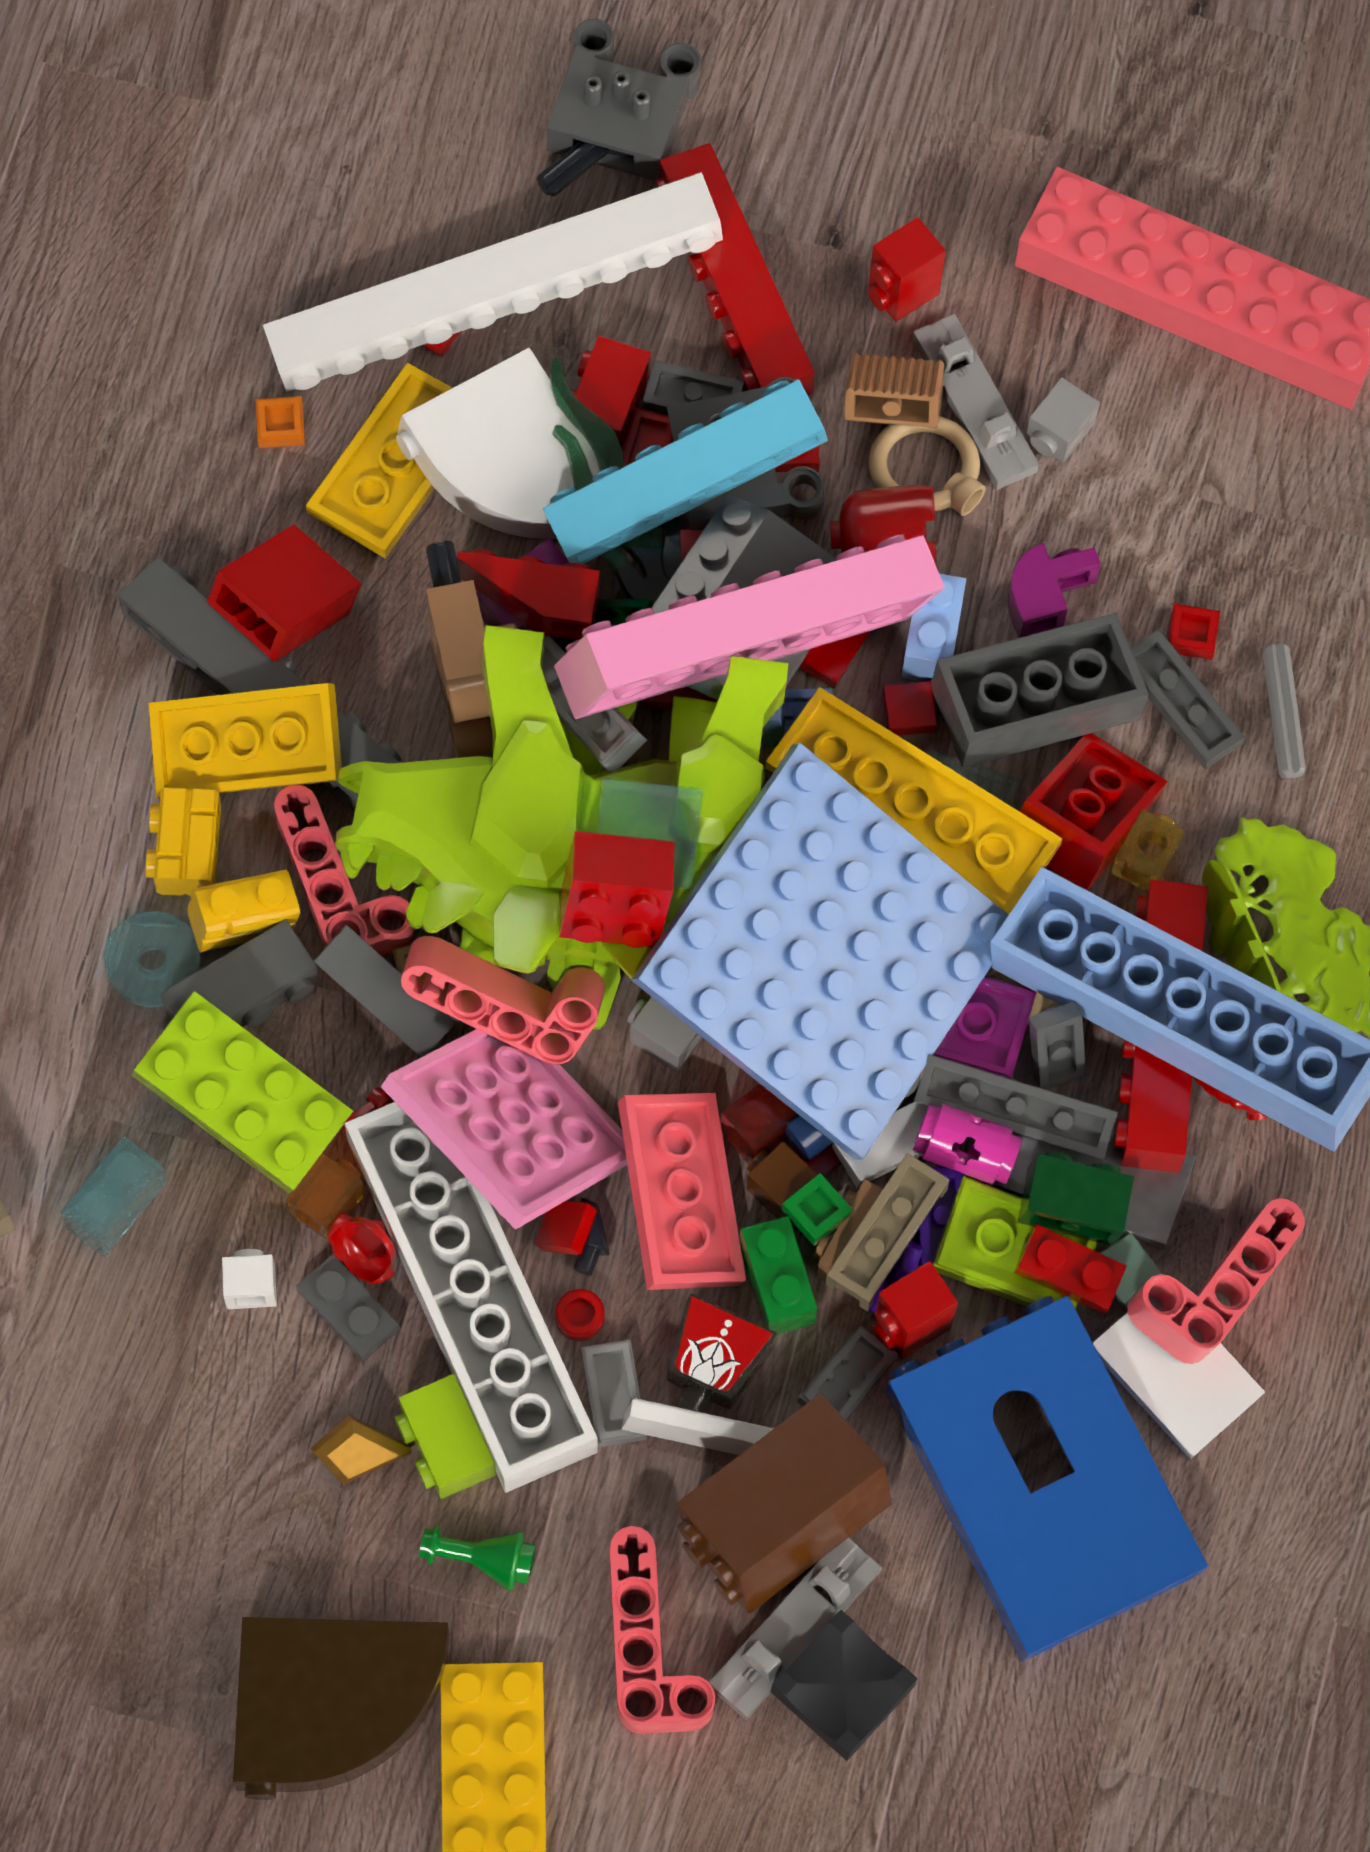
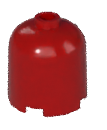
[830,484,937,567]

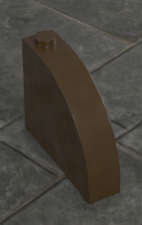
[233,1617,449,1800]

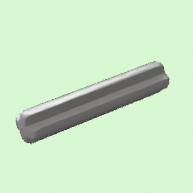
[1263,643,1306,779]

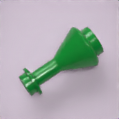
[419,1525,536,1592]

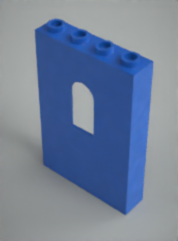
[885,1295,1209,1662]

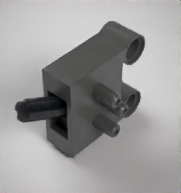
[536,19,701,197]

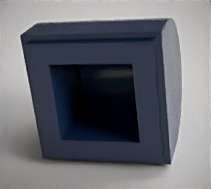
[785,1114,833,1162]

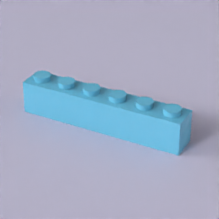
[542,379,828,564]

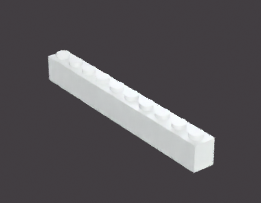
[263,172,723,392]

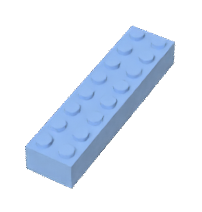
[990,867,1370,1152]

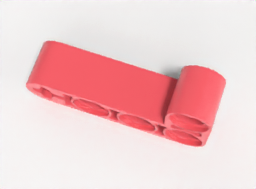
[274,785,415,957]
[401,936,605,1064]
[1128,1198,1305,1364]
[610,1526,716,1734]

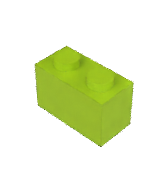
[394,1374,496,1500]

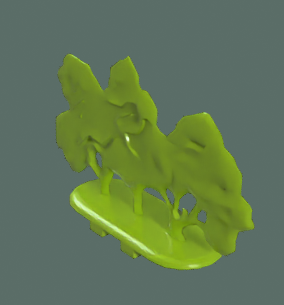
[1202,817,1370,1038]

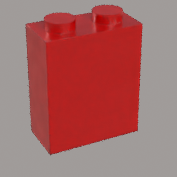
[207,524,362,662]

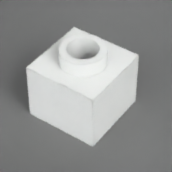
[222,1249,277,1309]

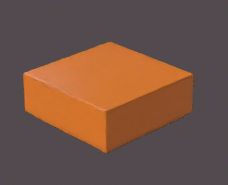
[255,396,305,448]

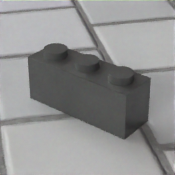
[160,920,319,1028]

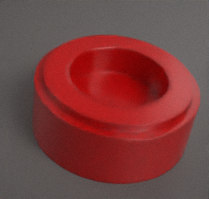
[555,1289,605,1341]

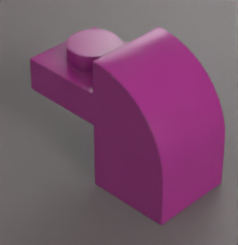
[1008,543,1101,638]

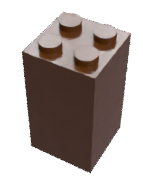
[677,1393,892,1614]

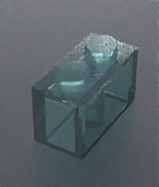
[60,1136,167,1258]

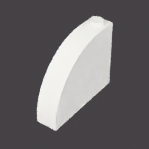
[396,348,607,539]

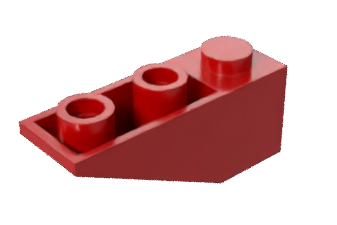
[457,549,600,640]

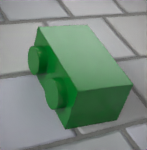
[740,1216,817,1337]

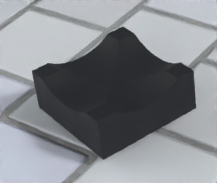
[771,1610,918,1761]

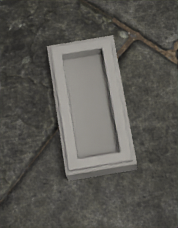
[581,1339,647,1448]

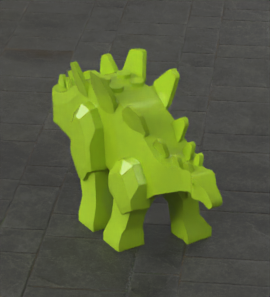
[335,625,789,1030]

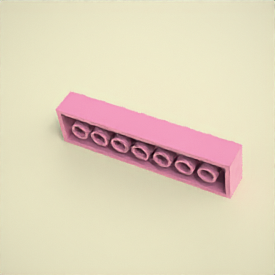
[554,535,945,720]

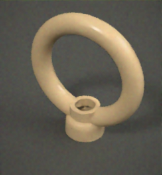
[868,416,986,516]

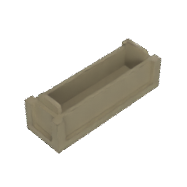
[825,1153,949,1312]

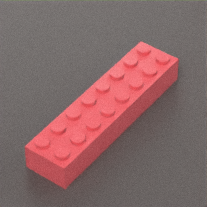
[1015,167,1370,410]

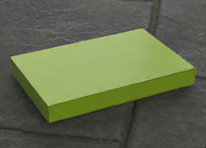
[933,1176,1097,1310]

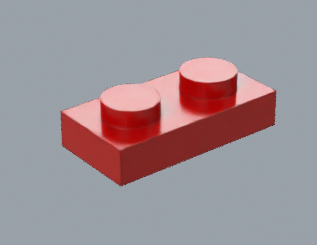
[1014,1224,1127,1314]

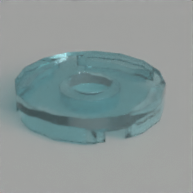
[103,911,202,1008]

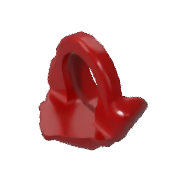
[328,1213,396,1284]

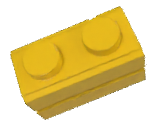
[146,788,222,896]
[187,869,300,952]

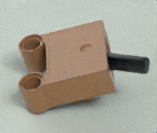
[426,541,517,758]

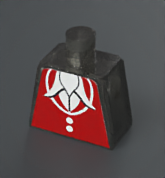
[667,1293,777,1413]

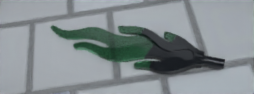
[550,358,692,603]

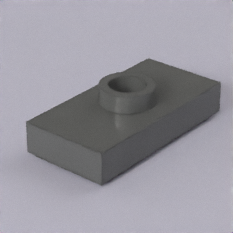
[797,1324,898,1421]

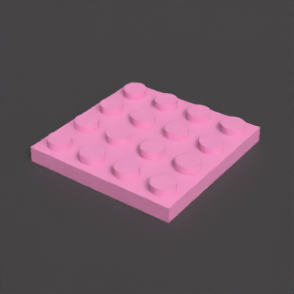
[381,1029,627,1230]

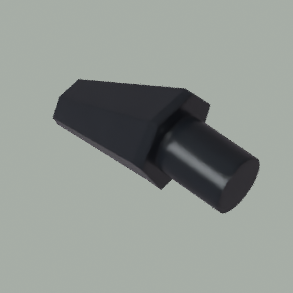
[573,1197,610,1276]

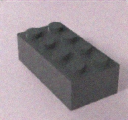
[930,613,1149,768]

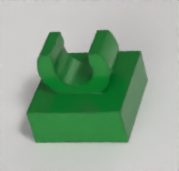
[781,1173,853,1246]

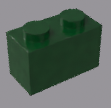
[1017,1151,1134,1246]

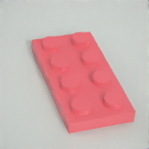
[618,1093,746,1290]

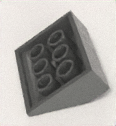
[652,494,837,700]

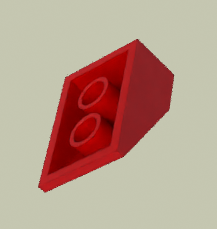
[1020,733,1168,891]

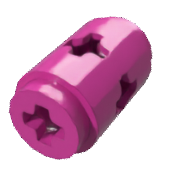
[912,1104,1022,1184]

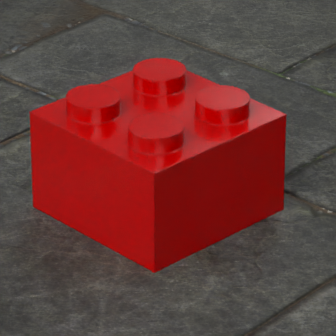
[559,831,675,948]

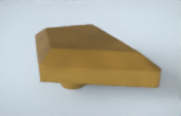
[311,1415,412,1485]

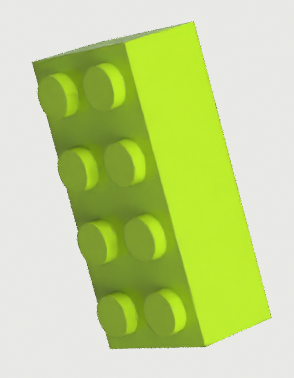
[131,991,353,1194]

